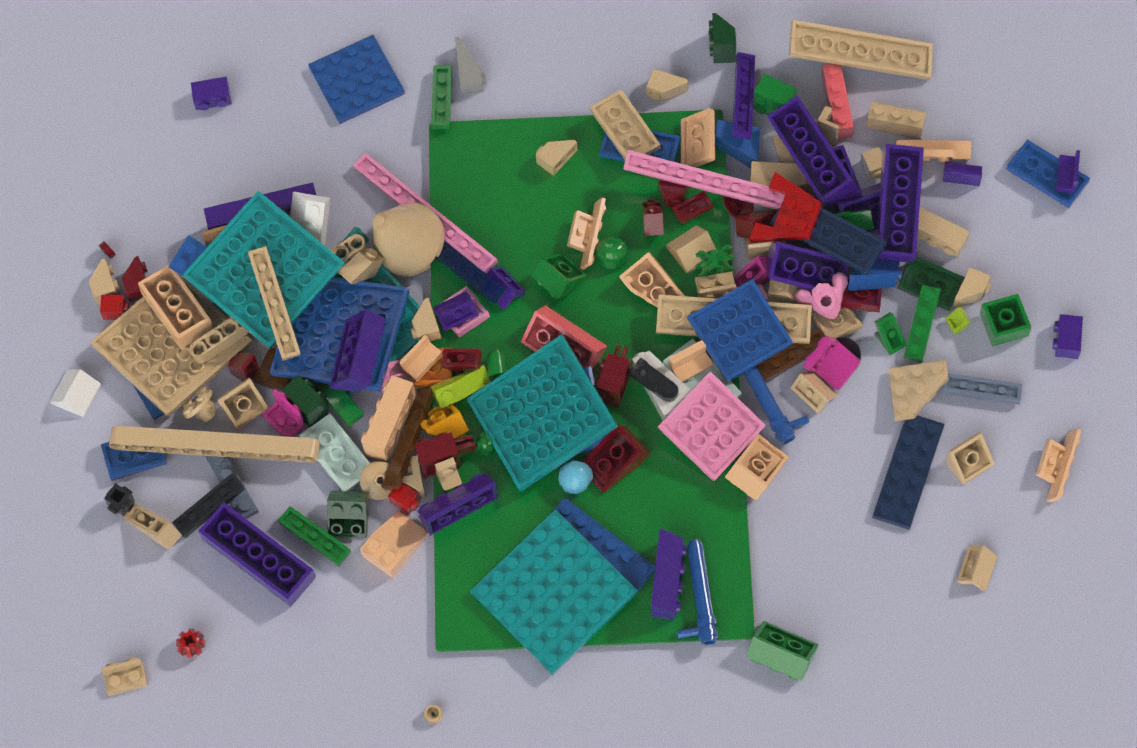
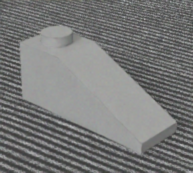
[455,37,486,94]

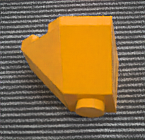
[420,404,469,439]

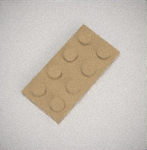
[590,89,661,161]

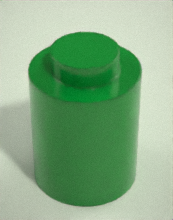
[486,350,507,380]

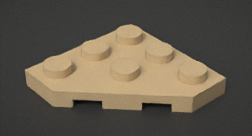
[888,360,949,421]

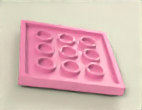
[657,372,766,481]

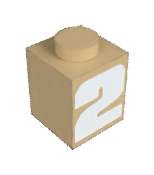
[861,147,882,180]

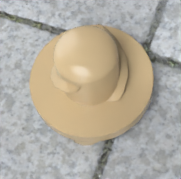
[182,386,217,422]

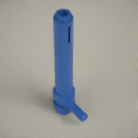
[743,366,809,445]
[677,539,719,645]

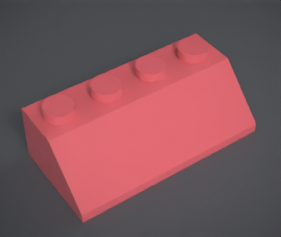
[521,306,607,371]

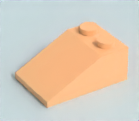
[725,434,789,501]
[360,511,429,578]

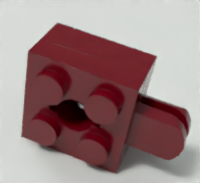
[595,344,631,408]
[414,432,476,479]

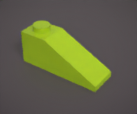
[430,364,490,408]

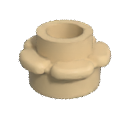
[423,705,443,724]

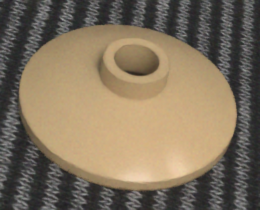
[360,461,393,500]

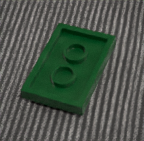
[897,256,965,311]

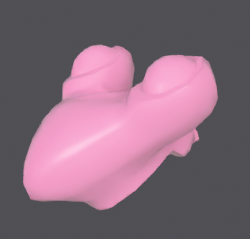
[795,272,848,319]

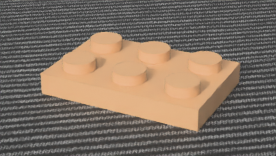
[681,108,715,167]

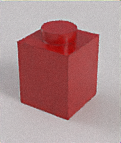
[100,295,130,320]
[388,483,420,515]

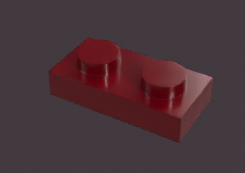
[672,191,714,225]

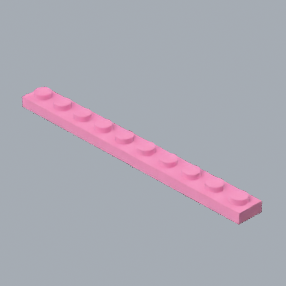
[623,150,785,210]
[353,153,498,275]

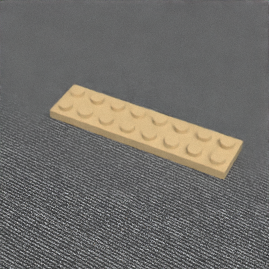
[789,20,933,80]
[656,295,812,344]

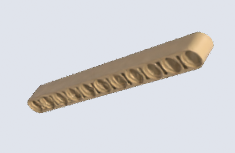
[189,234,367,363]
[109,426,320,463]

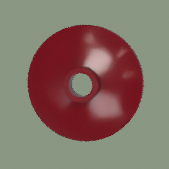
[723,196,754,218]

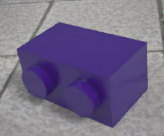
[191,76,232,110]
[1052,314,1083,359]

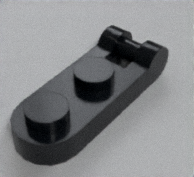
[628,358,678,402]

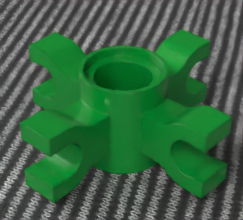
[695,244,735,277]

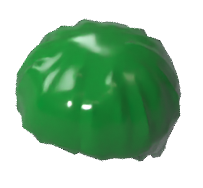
[595,236,628,269]

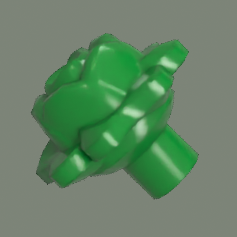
[475,433,493,456]

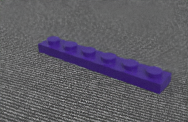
[732,52,755,140]

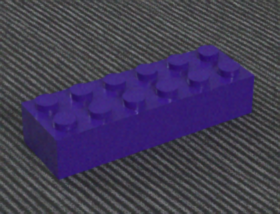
[767,95,858,209]
[876,144,924,263]
[203,182,317,230]
[198,502,316,607]

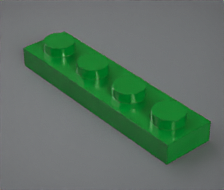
[431,65,452,129]
[904,285,941,363]
[278,506,351,567]

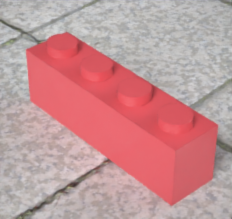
[821,64,853,139]

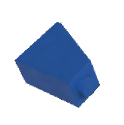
[715,120,760,168]
[848,259,902,291]

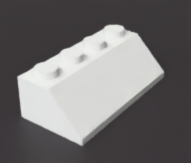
[290,192,330,245]

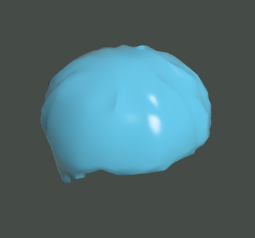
[558,460,593,494]

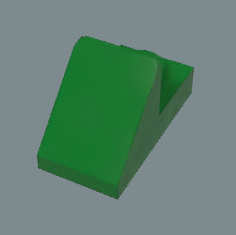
[874,312,907,355]

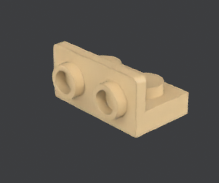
[695,272,737,298]
[101,658,148,696]

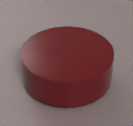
[99,241,116,259]

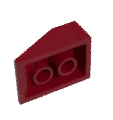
[582,424,651,493]

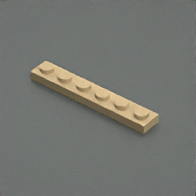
[248,246,301,361]

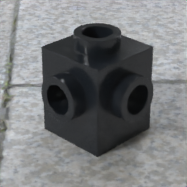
[104,483,135,516]

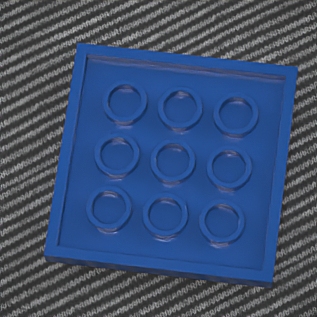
[308,35,405,124]
[687,279,793,382]

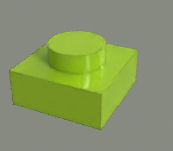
[945,307,971,334]

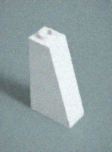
[632,351,691,420]

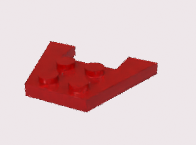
[749,172,822,242]

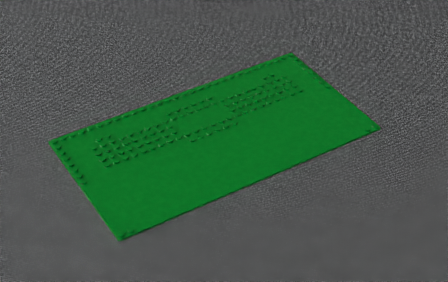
[429,109,755,652]

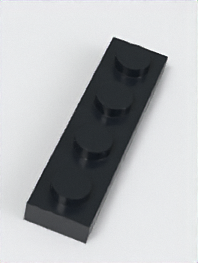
[172,472,246,538]

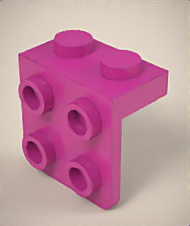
[803,336,861,390]
[262,389,305,437]

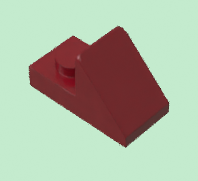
[441,348,482,374]

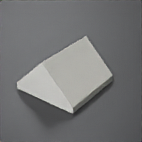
[50,369,101,417]

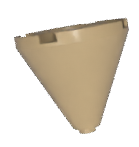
[373,203,444,277]

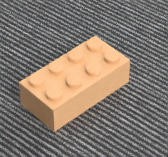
[138,264,213,349]
[361,376,416,463]

